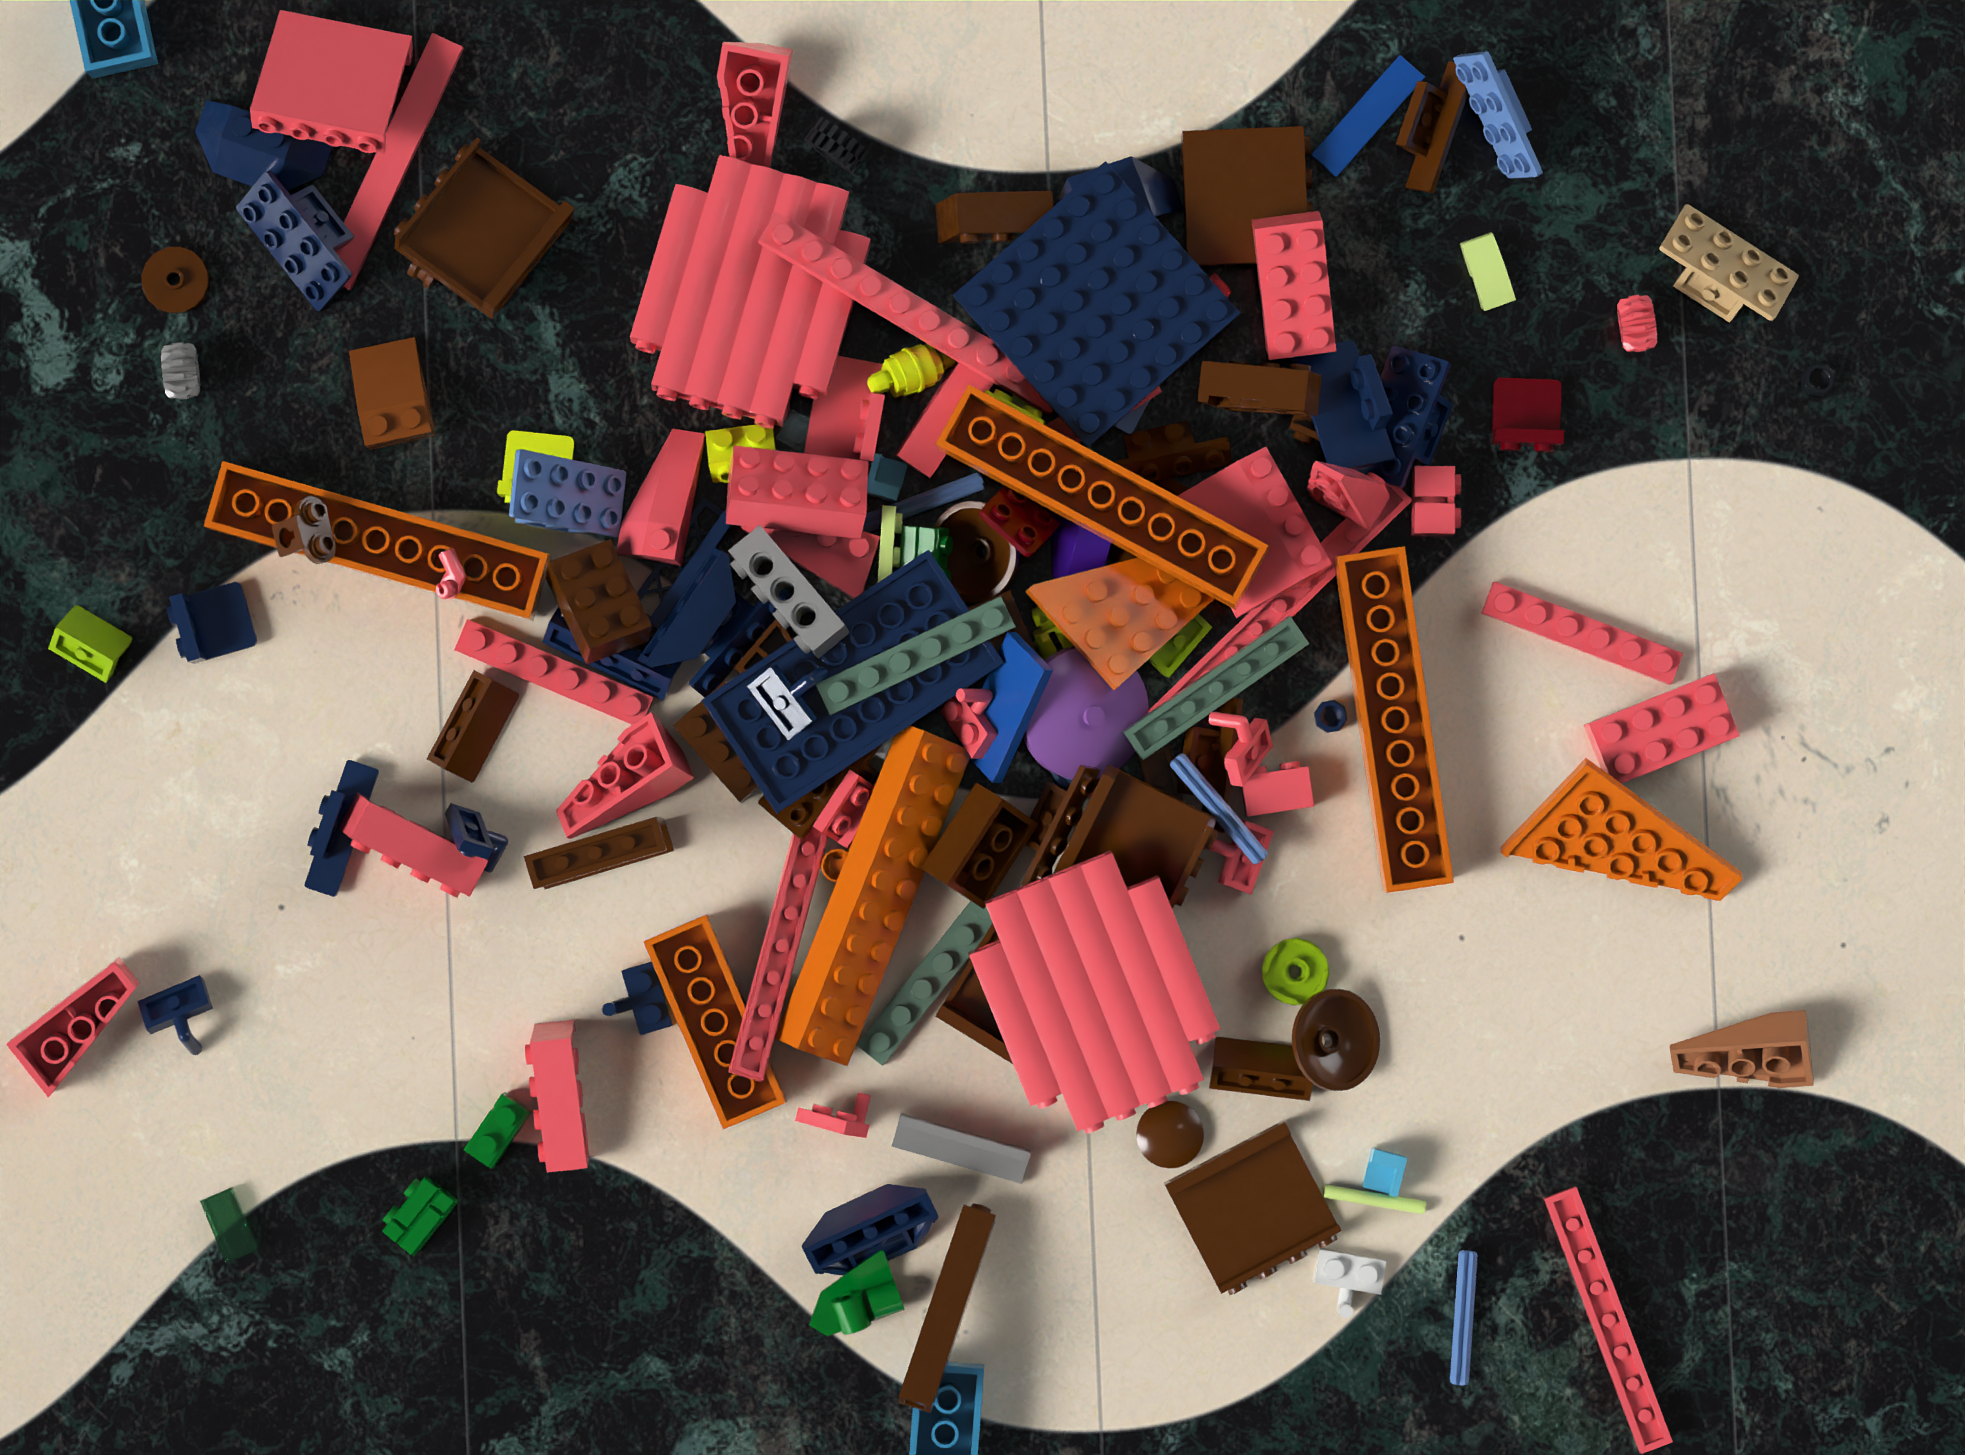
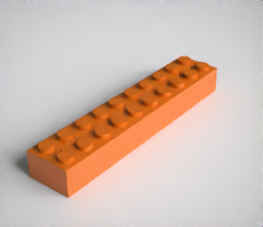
[936,384,1269,610]
[204,461,552,621]
[1334,546,1454,893]
[775,726,971,1066]

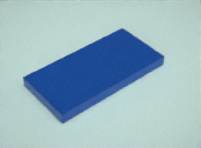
[957,632,1053,783]

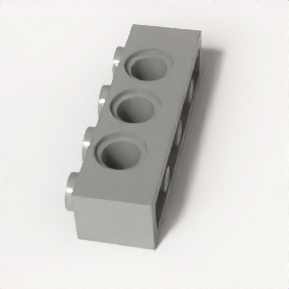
[728,525,850,659]

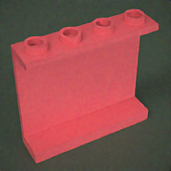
[250,10,413,154]

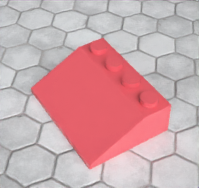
[1178,447,1332,618]

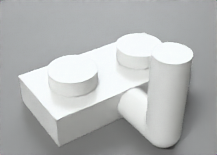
[1313,1249,1387,1318]

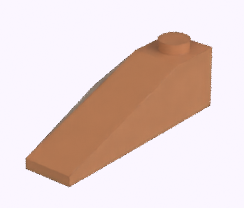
[1670,1010,1814,1088]

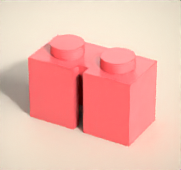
[1411,466,1461,536]
[1241,761,1314,817]

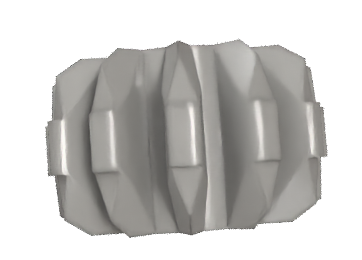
[161,342,201,399]

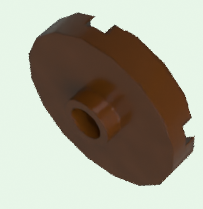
[141,247,210,314]

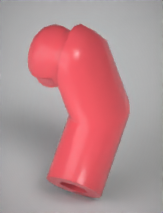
[436,548,466,599]

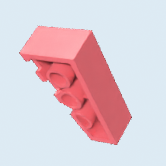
[741,526,880,599]
[6,957,140,1098]

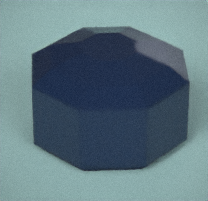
[1314,700,1347,733]

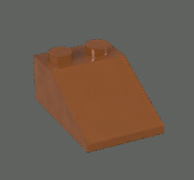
[349,337,436,450]

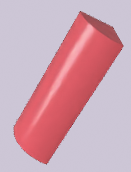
[893,362,994,478]

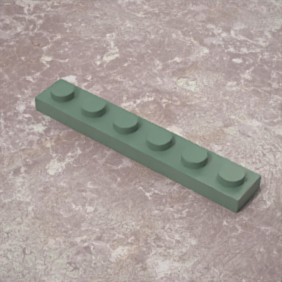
[816,596,1015,715]
[1122,616,1309,760]
[856,895,995,1066]

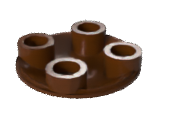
[1136,1101,1204,1168]

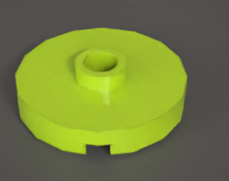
[1261,938,1329,1006]

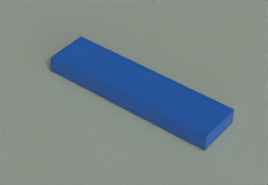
[1310,55,1425,179]

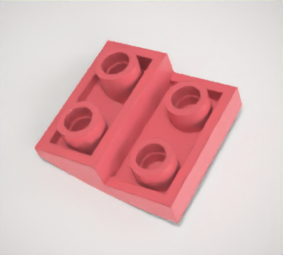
[813,770,874,850]

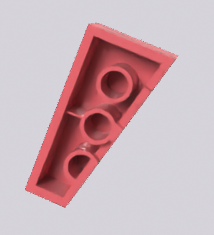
[338,793,488,898]
[525,1020,589,1173]

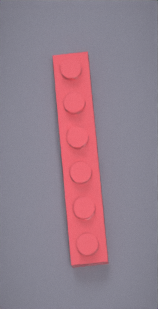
[1481,581,1683,685]
[454,619,654,725]

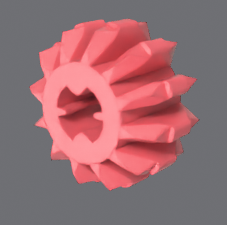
[1617,295,1657,352]

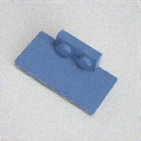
[1453,51,1543,179]
[509,449,626,537]

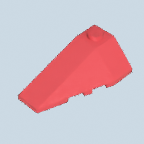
[717,42,793,168]
[616,429,706,566]
[556,712,694,839]

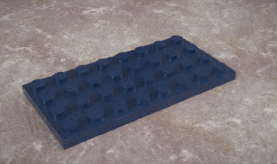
[701,549,1004,814]

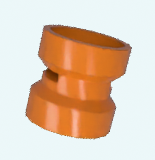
[821,849,848,882]

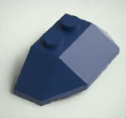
[195,100,333,191]
[1055,156,1184,220]
[638,548,736,667]
[801,1184,939,1275]

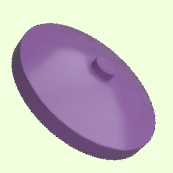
[1023,646,1149,780]

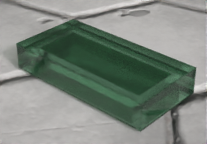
[200,1187,259,1263]

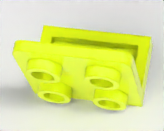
[497,430,575,504]

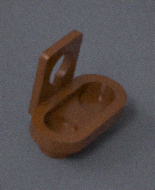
[272,496,336,564]

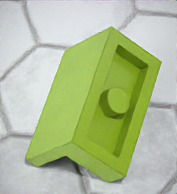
[48,605,132,683]

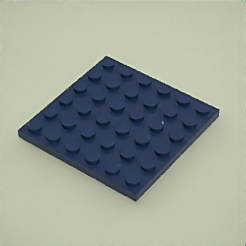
[953,161,1240,448]

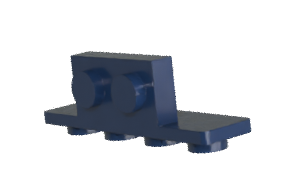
[689,589,792,698]
[304,760,379,897]

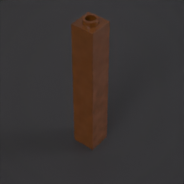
[898,1203,996,1413]

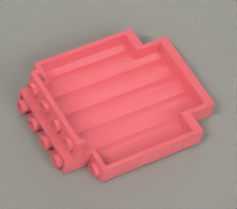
[630,155,871,429]
[968,850,1220,1134]

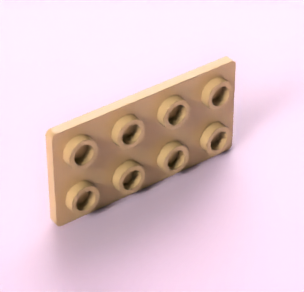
[1659,204,1799,323]

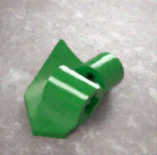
[809,1250,905,1336]

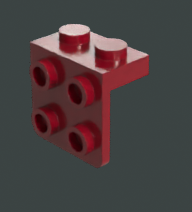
[1491,378,1564,453]
[979,486,1061,557]

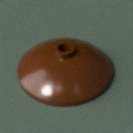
[934,501,1019,603]
[1292,989,1380,1091]

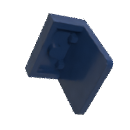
[167,582,257,664]

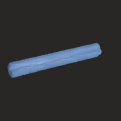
[863,472,985,533]
[1170,753,1268,864]
[1450,1250,1478,1385]

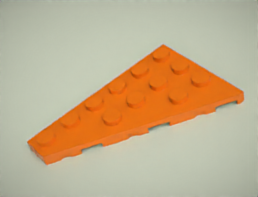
[1025,557,1215,690]
[1501,758,1743,901]

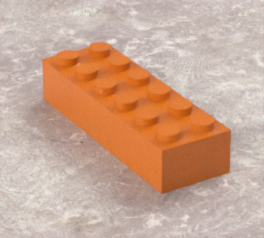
[643,915,787,1130]

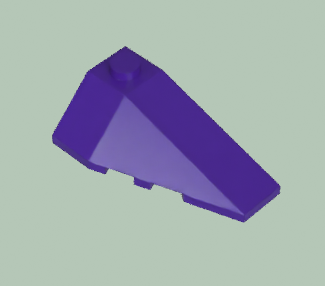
[1049,510,1111,579]

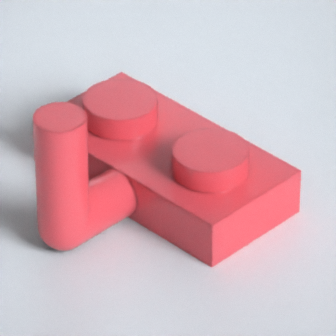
[940,688,998,759]
[1209,711,1273,787]
[1203,819,1274,895]
[795,1092,871,1138]

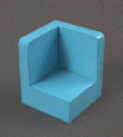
[867,453,907,503]
[1362,1148,1407,1197]

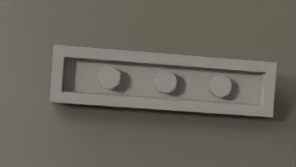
[892,1113,1031,1184]

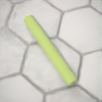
[1323,1184,1426,1214]

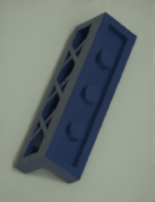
[637,497,734,629]
[542,606,683,701]

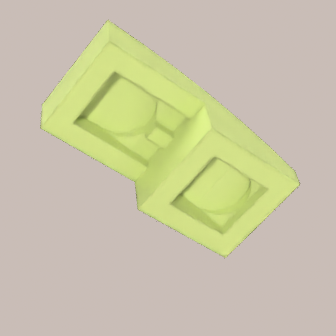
[1460,232,1516,311]

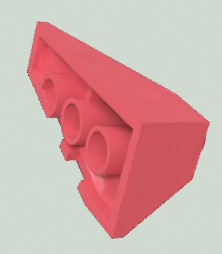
[1307,461,1391,530]

